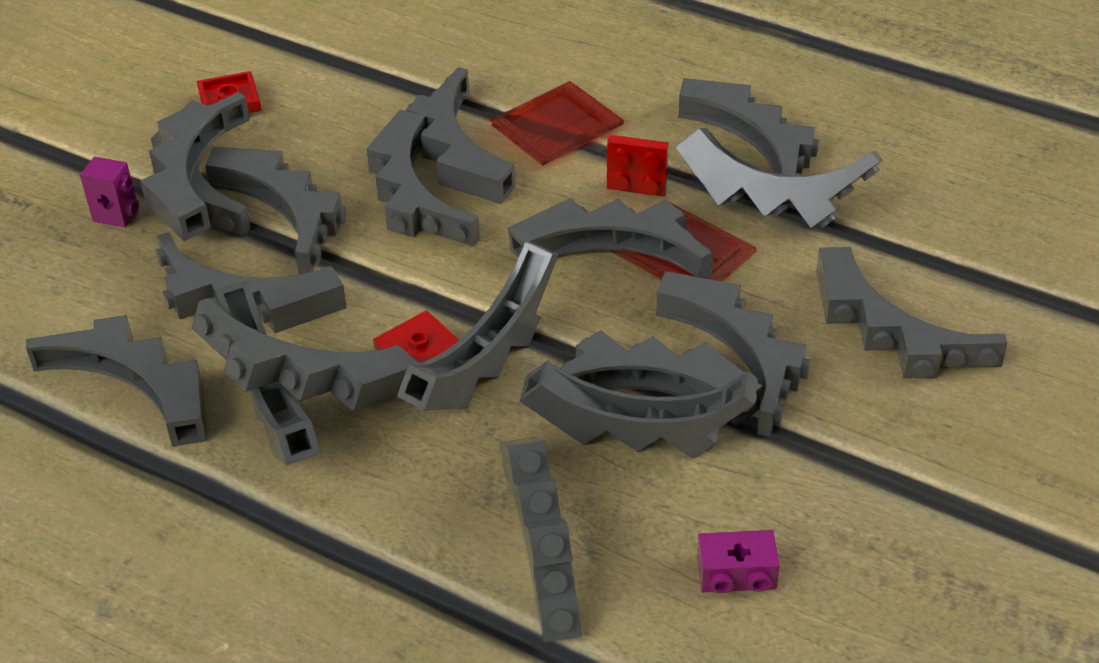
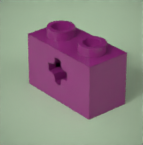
[80,156,139,228]
[697,530,780,593]

